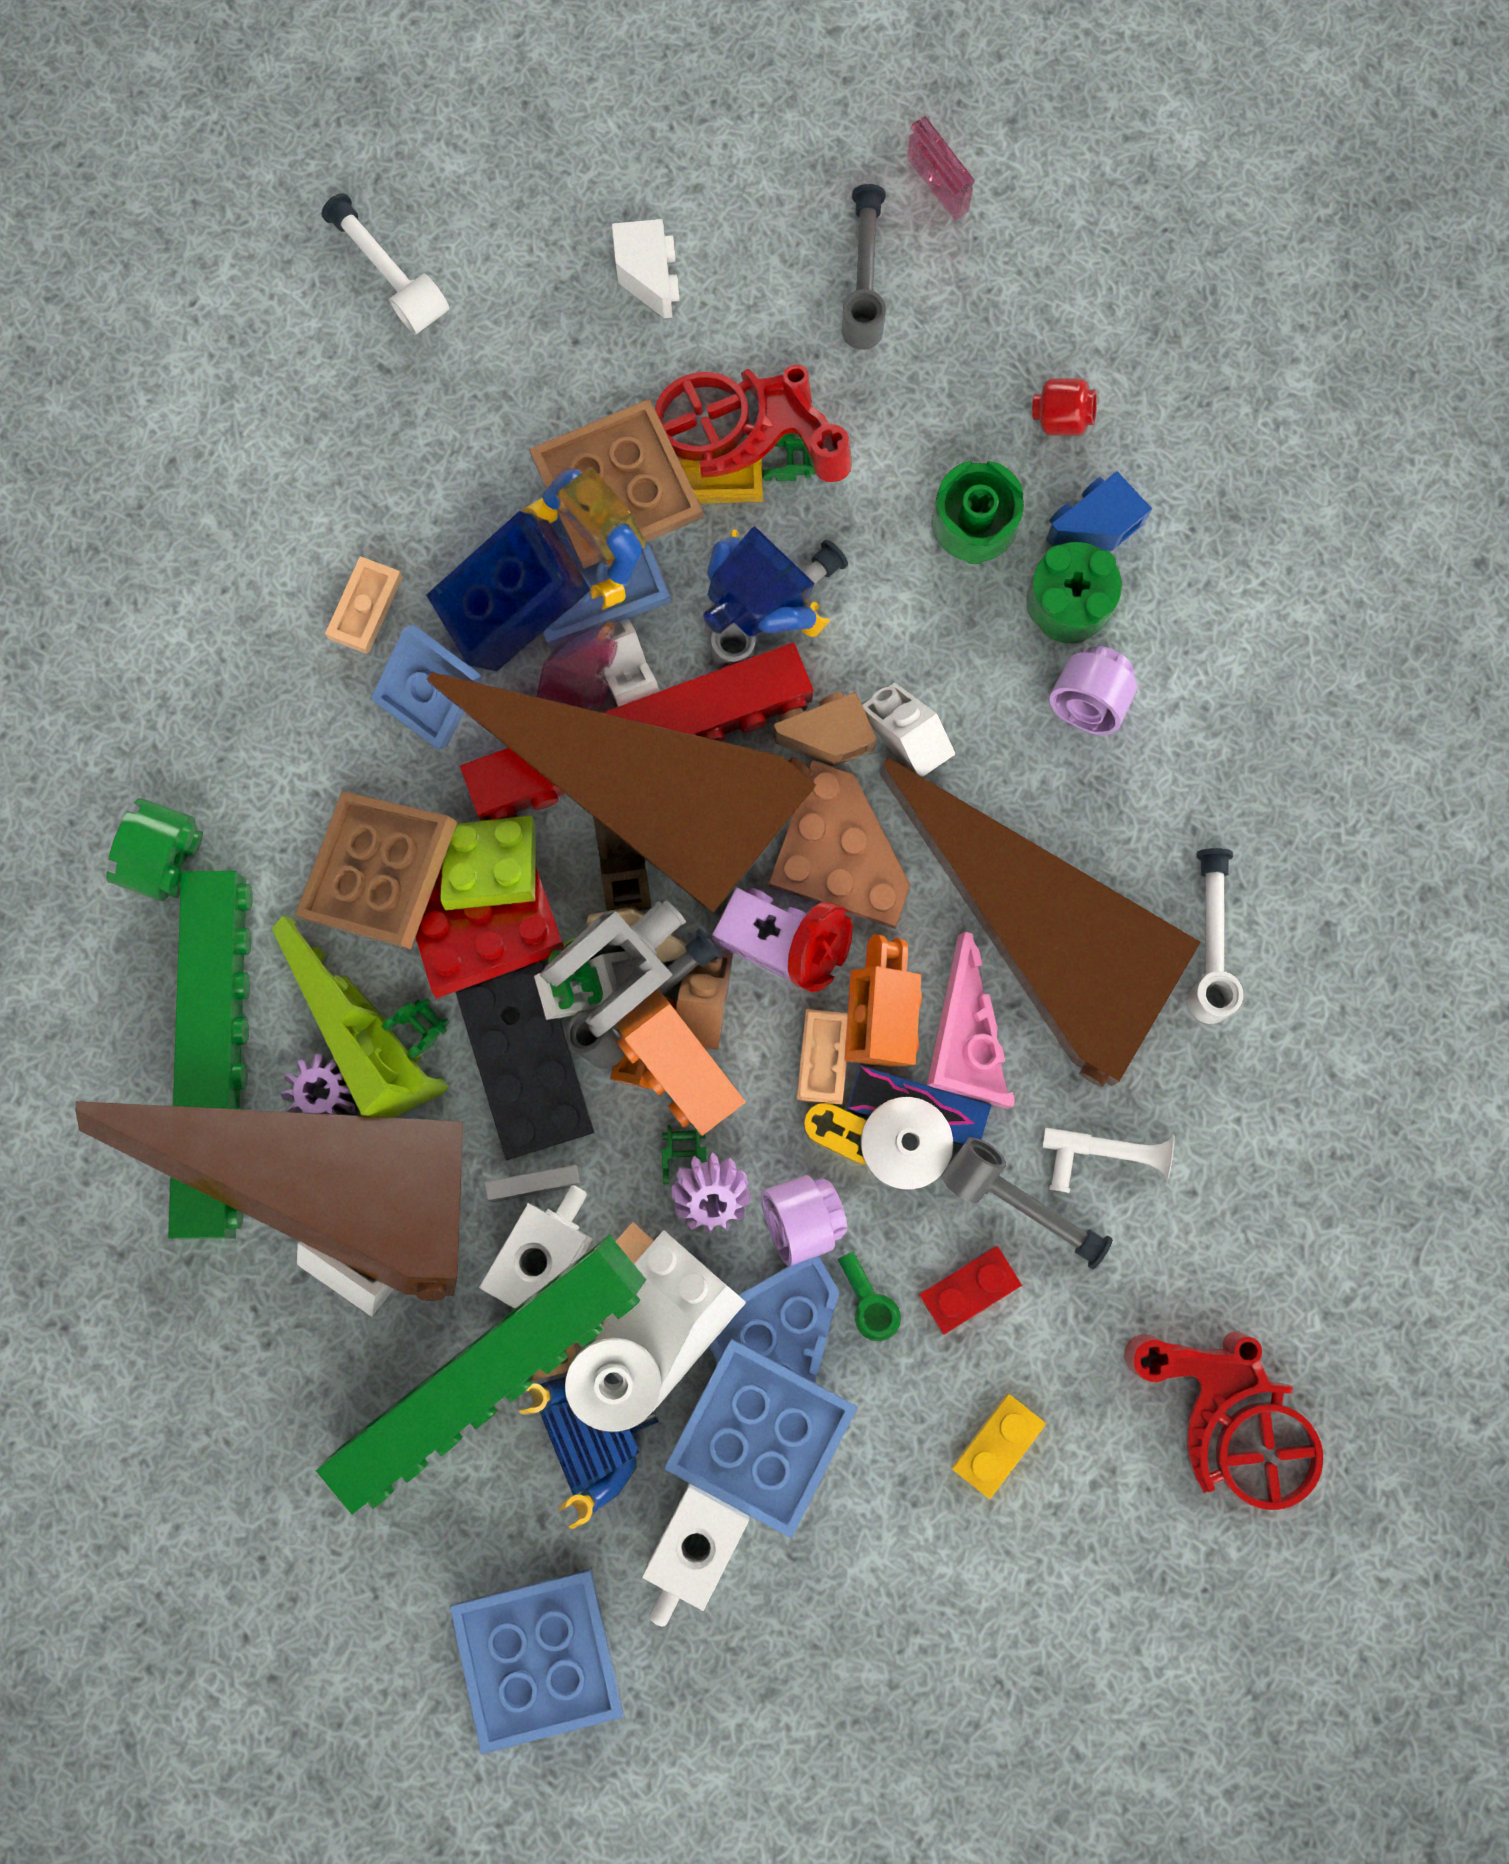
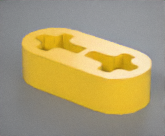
[804,1103,866,1165]

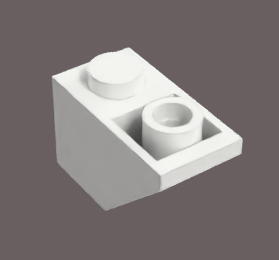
[612,219,679,318]
[862,683,955,777]

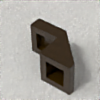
[593,817,652,911]

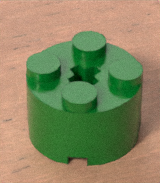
[931,461,1024,565]
[1026,542,1122,643]
[106,798,203,901]

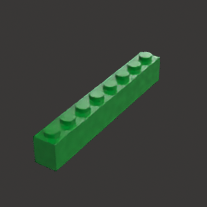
[168,870,253,1240]
[316,1234,647,1515]

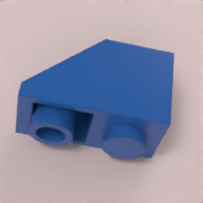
[1046,471,1152,551]

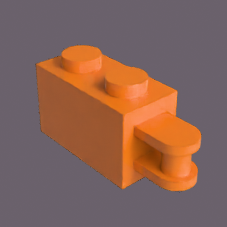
[844,934,922,1067]

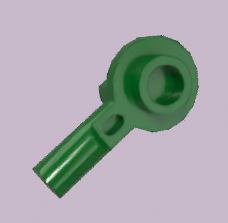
[838,1251,901,1342]

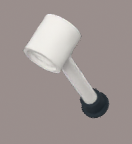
[321,193,450,335]
[1188,848,1243,1024]

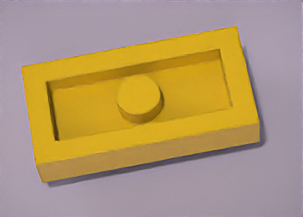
[951,1393,1047,1500]

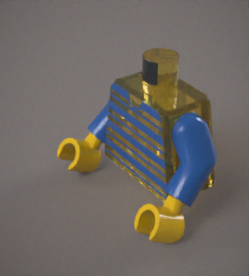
[522,467,647,610]

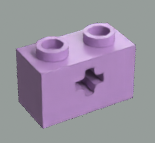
[712,887,806,981]

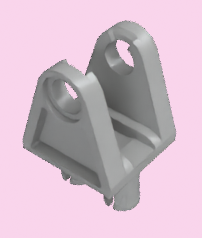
[540,900,686,1037]

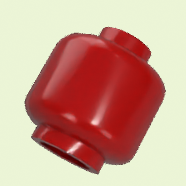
[1032,378,1097,436]

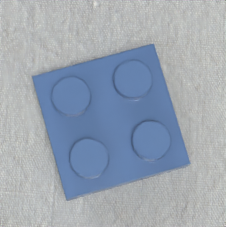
[371,625,482,750]

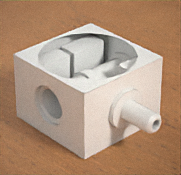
[479,1185,593,1308]
[642,1483,749,1627]

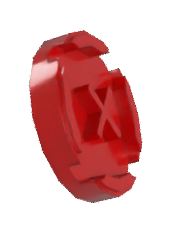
[788,902,853,992]

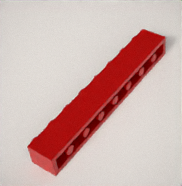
[459,642,814,821]

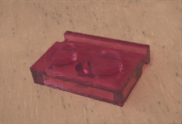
[907,116,975,221]

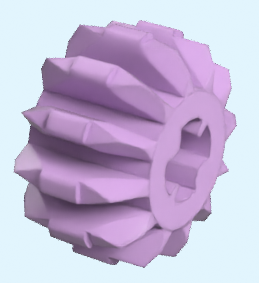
[280,1054,358,1115]
[671,1152,751,1235]

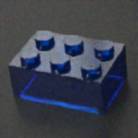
[426,511,591,671]

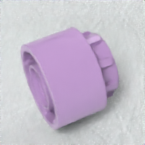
[1049,646,1138,735]
[761,1175,847,1266]

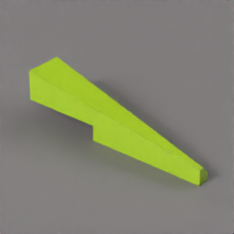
[271,916,449,1118]

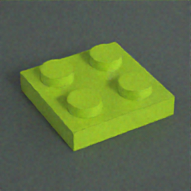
[441,815,536,910]

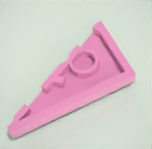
[927,932,1015,1109]

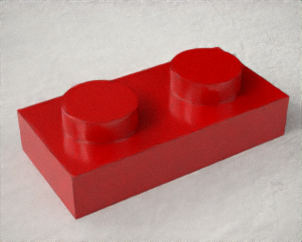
[918,1246,1023,1335]

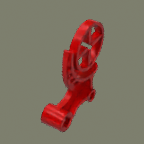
[655,364,852,482]
[1124,1331,1324,1510]

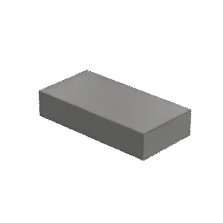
[485,1165,583,1202]

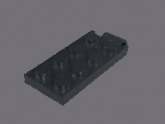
[455,960,595,1161]

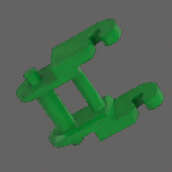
[763,433,815,481]
[549,950,603,1009]
[381,998,450,1059]
[661,1125,707,1185]

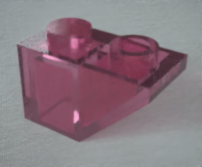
[536,621,618,710]

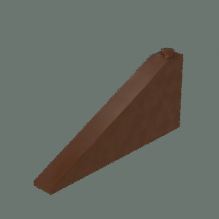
[426,672,816,913]
[880,757,1201,1087]
[75,1101,463,1301]

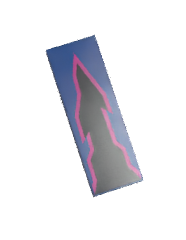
[846,1065,991,1146]

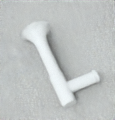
[1043,1127,1175,1193]

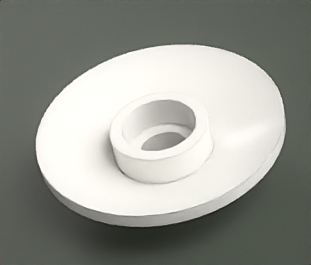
[861,1097,953,1190]
[565,1338,661,1432]

